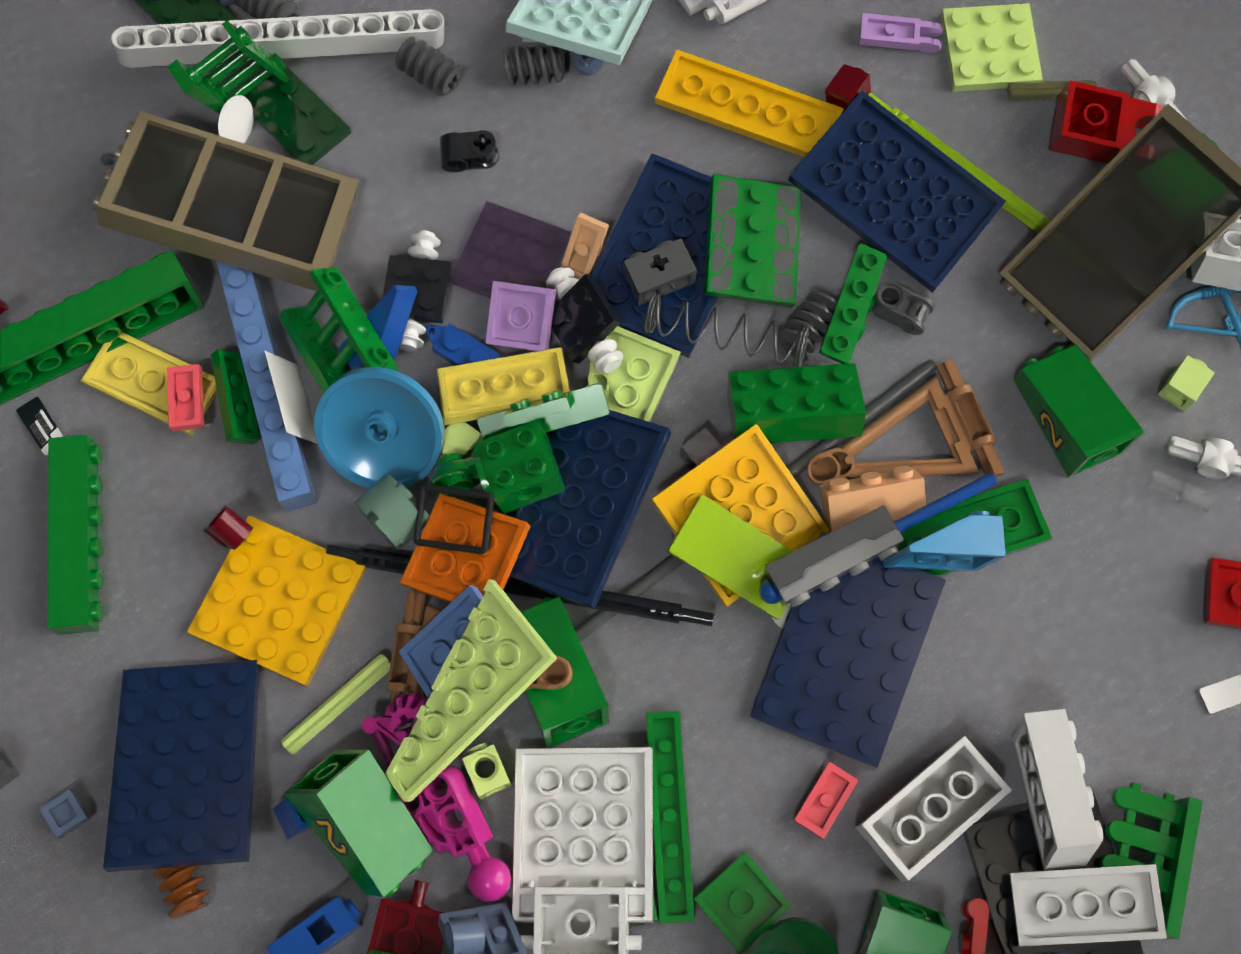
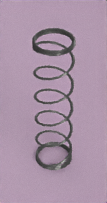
[645,293,809,368]

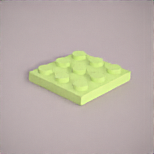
[941,3,1043,92]

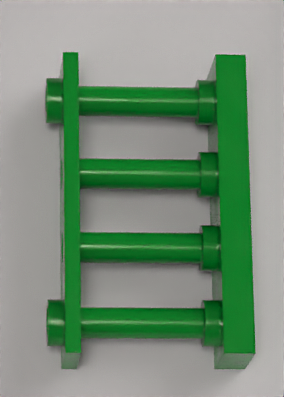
[167,20,290,114]
[278,267,399,394]

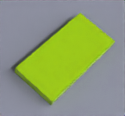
[666,494,793,620]

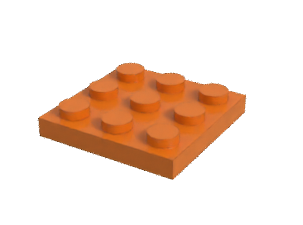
[400,493,531,603]

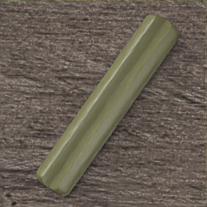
[1007,80,1097,100]

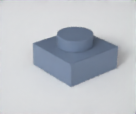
[40,789,91,839]

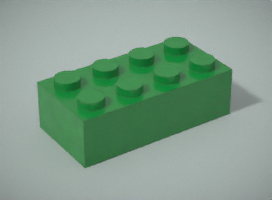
[727,363,866,443]

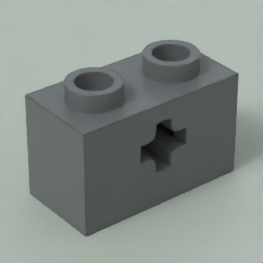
[624,238,697,306]

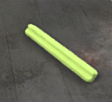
[281,654,391,754]

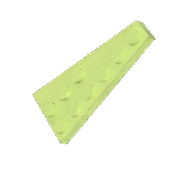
[587,326,681,422]
[385,579,557,802]

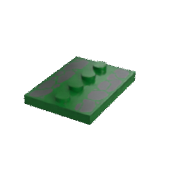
[704,174,801,308]

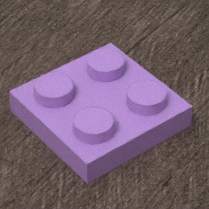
[485,281,556,351]

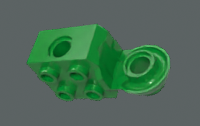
[430,419,566,514]

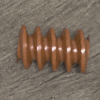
[153,865,210,919]

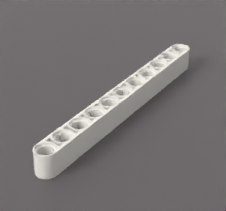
[111,9,444,68]

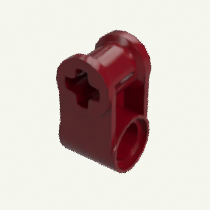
[203,505,253,550]

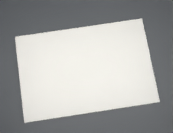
[265,351,318,444]

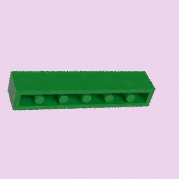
[48,434,103,635]

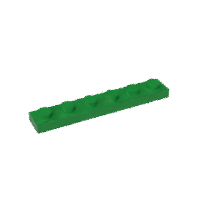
[646,711,695,924]

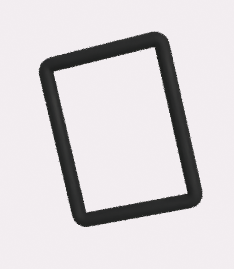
[413,484,494,554]

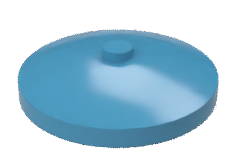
[314,367,445,489]

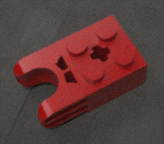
[1049,80,1163,171]

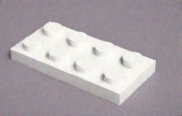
[1009,864,1167,947]

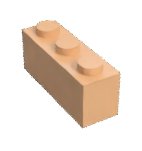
[820,466,926,532]

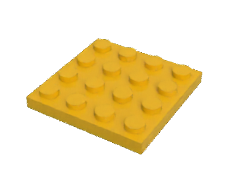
[650,424,830,607]
[187,515,367,687]

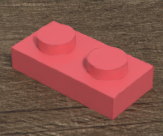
[167,364,204,432]
[793,761,859,840]

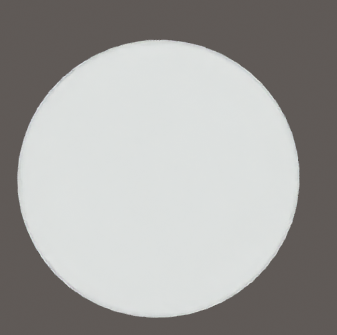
[218,95,254,143]

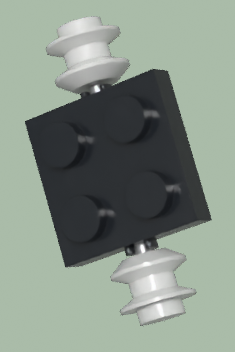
[382,230,452,352]
[546,267,624,373]

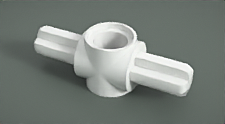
[1121,59,1188,121]
[1167,436,1241,479]

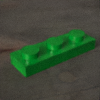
[211,349,260,445]

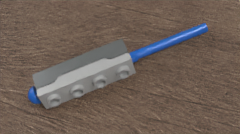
[759,473,997,607]

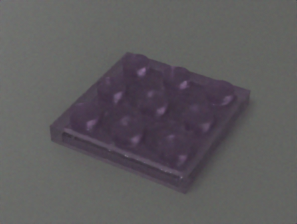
[450,201,571,298]

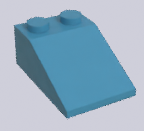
[883,511,1006,571]

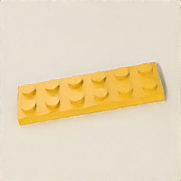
[655,49,844,158]

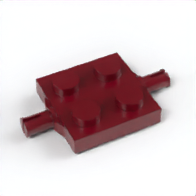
[367,880,445,954]

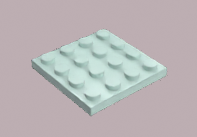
[506,0,653,65]

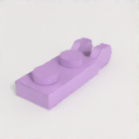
[859,13,943,54]

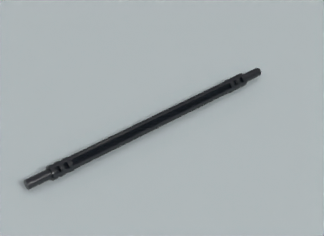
[326,545,714,627]

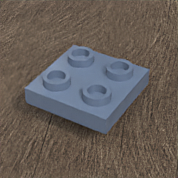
[438,902,527,954]

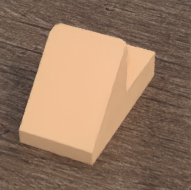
[561,213,609,280]

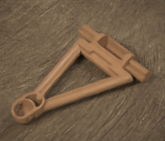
[807,359,1005,486]
[386,591,573,727]

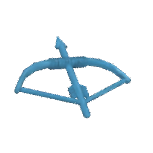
[1165,286,1241,348]

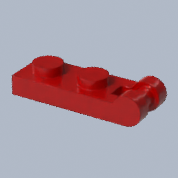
[958,898,989,954]

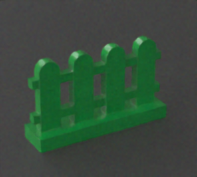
[1099,782,1203,940]

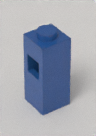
[266,896,362,954]

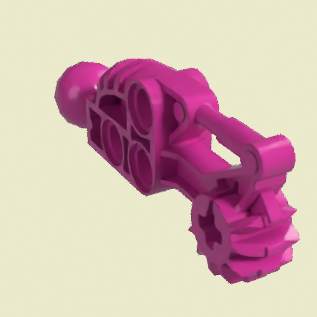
[362,692,512,902]

